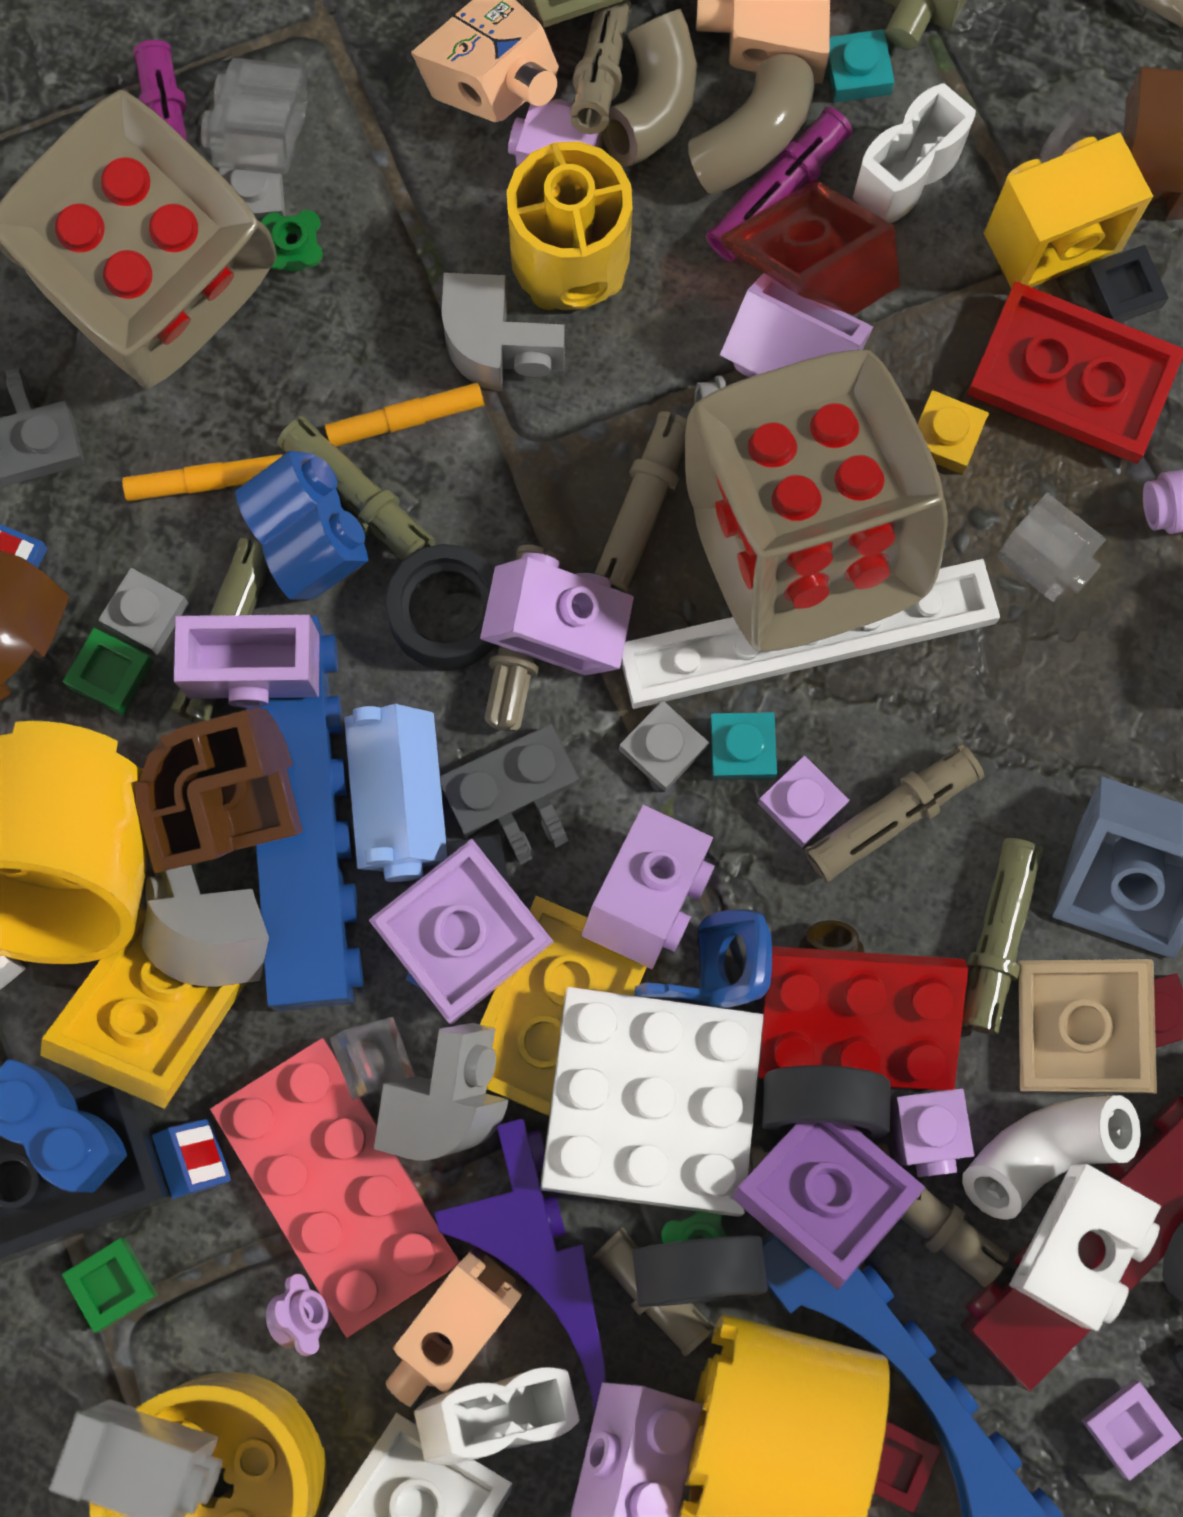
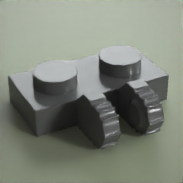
[0,367,86,488]
[440,724,580,865]

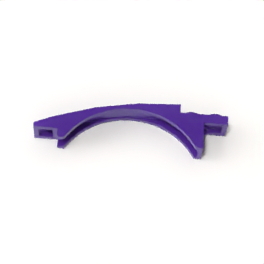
[435,1119,606,1413]

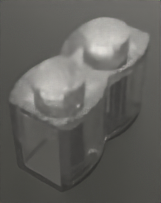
[201,58,308,175]

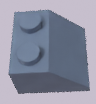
[1052,776,1183,959]

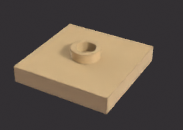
[1018,959,1157,1094]

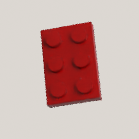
[966,281,1183,464]
[758,946,968,1091]

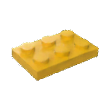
[480,896,647,1117]
[40,908,246,1109]

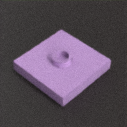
[369,839,554,1024]

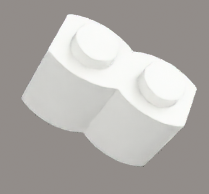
[853,83,976,225]
[414,1367,580,1465]

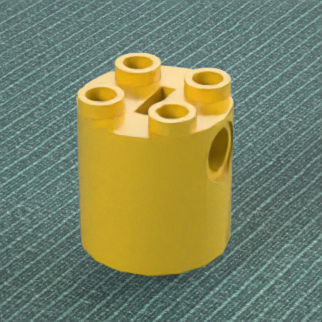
[507,141,633,310]

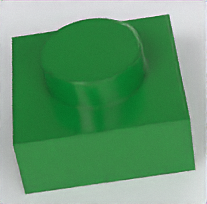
[63,628,154,716]
[61,1238,158,1334]

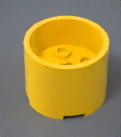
[0,721,149,964]
[678,1314,889,1517]
[89,1372,328,1517]

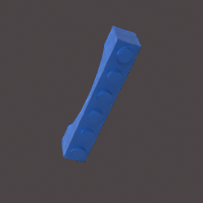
[762,1233,1064,1517]

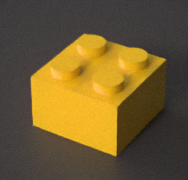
[984,132,1153,288]

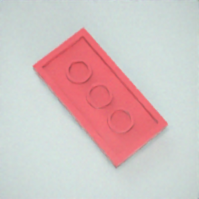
[210,1038,461,1338]

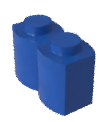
[235,451,369,599]
[0,1060,127,1193]

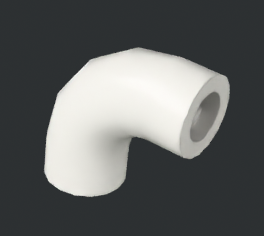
[962,1095,1141,1220]

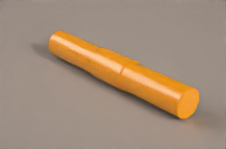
[324,382,484,447]
[122,454,283,502]

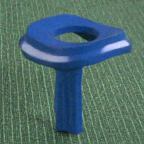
[635,909,772,1008]

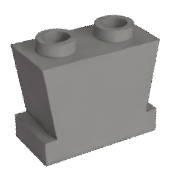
[49,1399,222,1517]

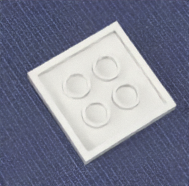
[540,987,763,1217]

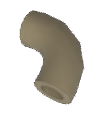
[602,9,697,166]
[688,53,814,195]

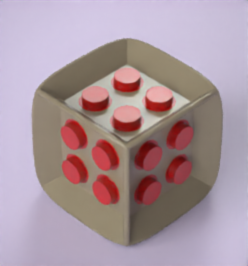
[0,90,276,390]
[685,350,948,651]

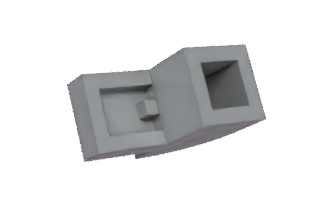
[442,273,565,391]
[141,865,269,987]
[374,1023,509,1161]

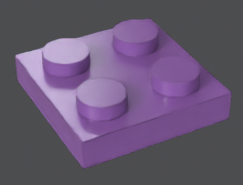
[732,1122,925,1290]

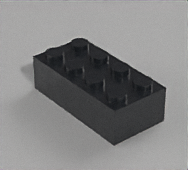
[0,1078,172,1265]

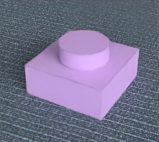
[758,755,850,848]
[1081,1379,1182,1481]

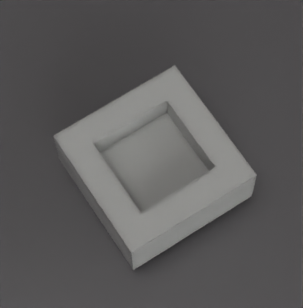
[218,156,285,222]
[98,568,189,656]
[619,700,709,792]

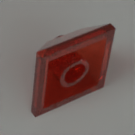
[721,179,900,315]

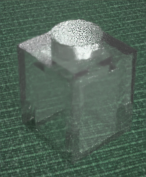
[996,492,1106,603]

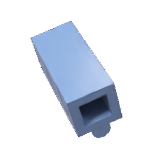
[344,704,448,882]

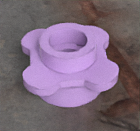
[266,1274,333,1356]

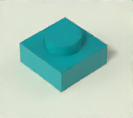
[826,29,895,103]
[710,712,777,781]

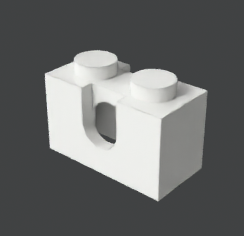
[1009,1164,1161,1331]

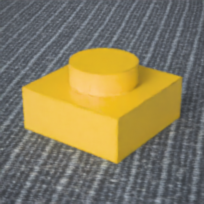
[917,390,989,475]

